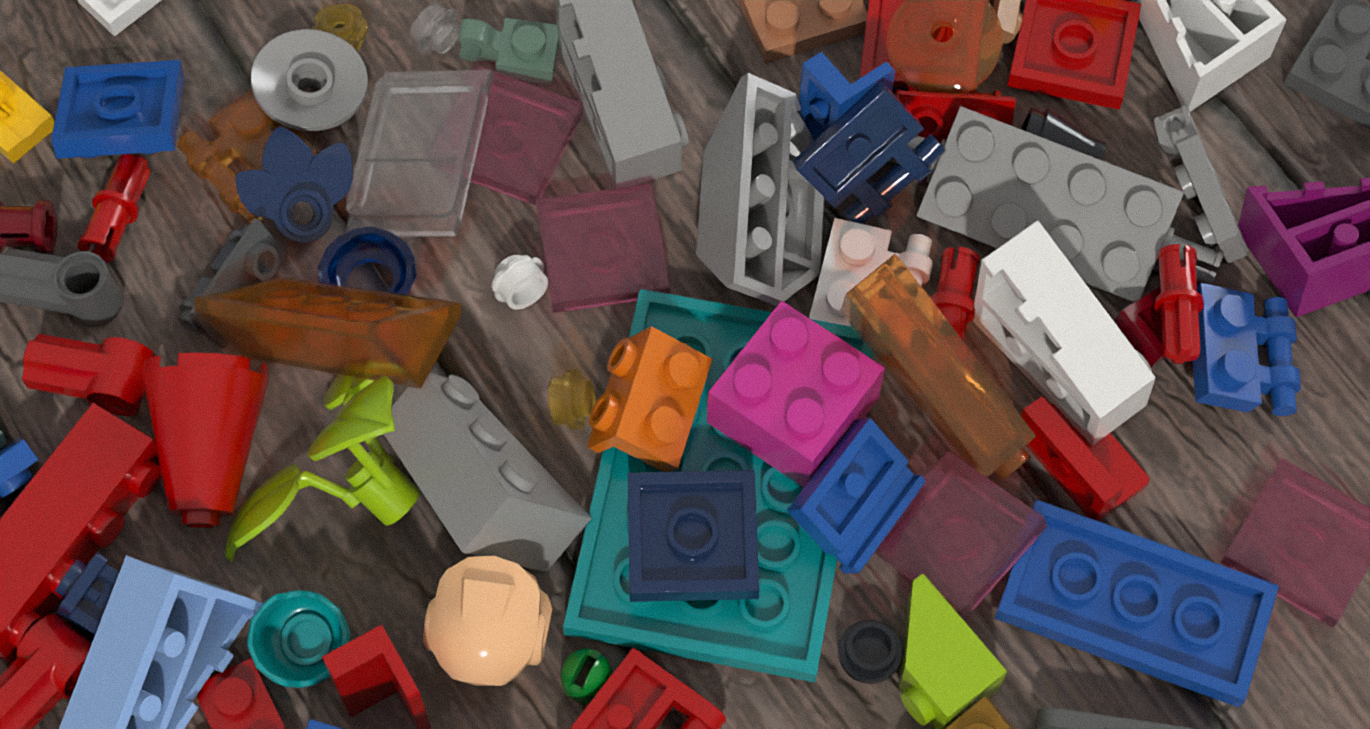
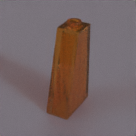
[840,254,1036,481]

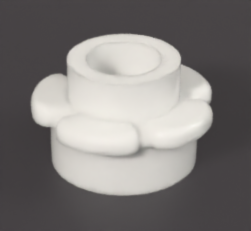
[491,255,548,310]

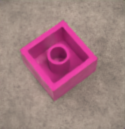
[707,301,885,488]

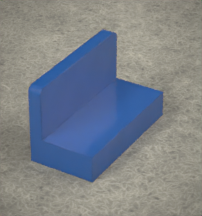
[798,51,895,141]

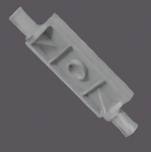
[888,106,1225,302]

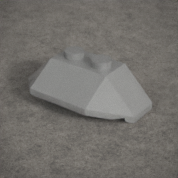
[696,73,824,306]

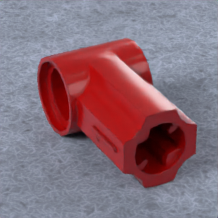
[22,333,156,416]
[0,613,92,729]

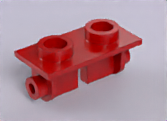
[895,85,1016,143]

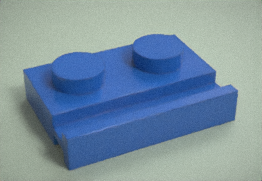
[787,418,926,574]

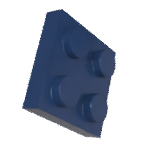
[628,470,760,602]

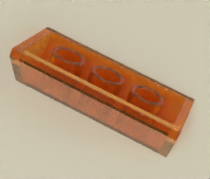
[194,277,462,389]

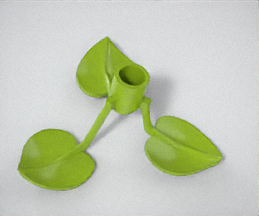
[225,331,420,563]

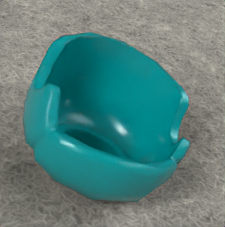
[247,590,351,688]

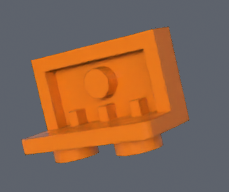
[587,326,713,472]

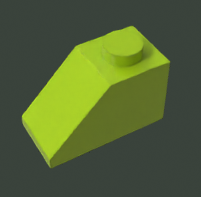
[899,573,1007,729]

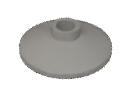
[251,29,368,131]

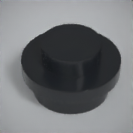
[838,620,903,684]

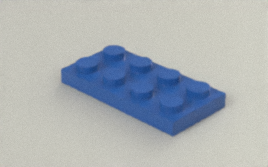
[994,499,1279,708]

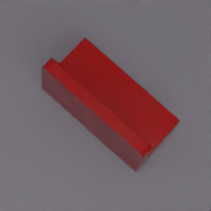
[1015,396,1150,521]
[322,624,431,729]

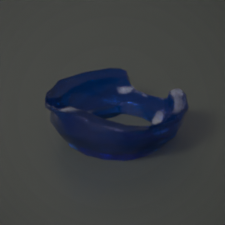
[318,226,417,314]

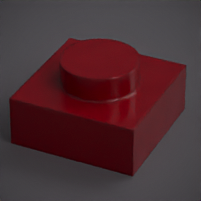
[1113,287,1166,367]

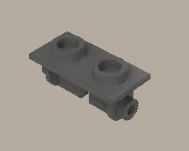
[178,218,288,349]

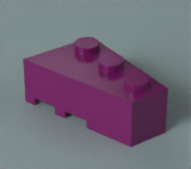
[1238,178,1370,318]

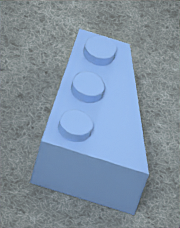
[59,555,263,729]

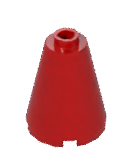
[143,352,269,528]

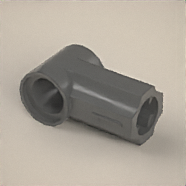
[0,248,123,327]

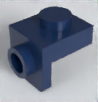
[55,552,119,637]

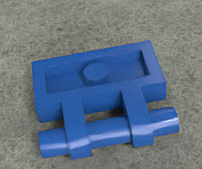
[1193,283,1301,416]

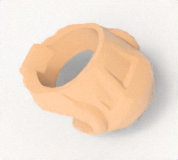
[423,556,552,686]

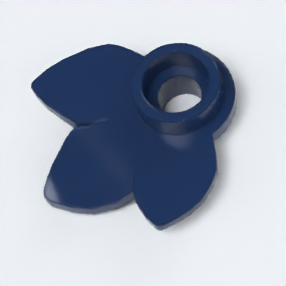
[235,127,353,243]

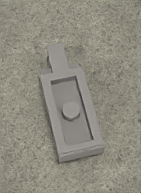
[1154,105,1249,264]

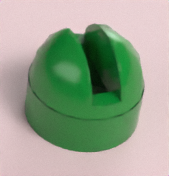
[560,648,612,704]

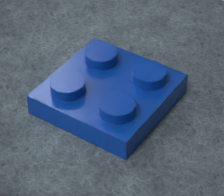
[51,60,185,159]

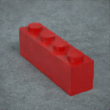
[0,403,161,663]

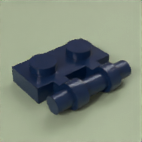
[793,81,947,224]

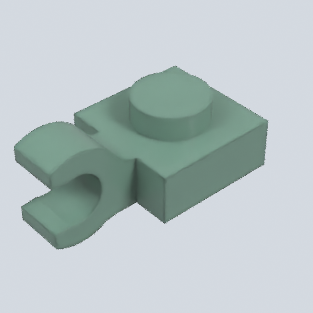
[458,17,559,85]

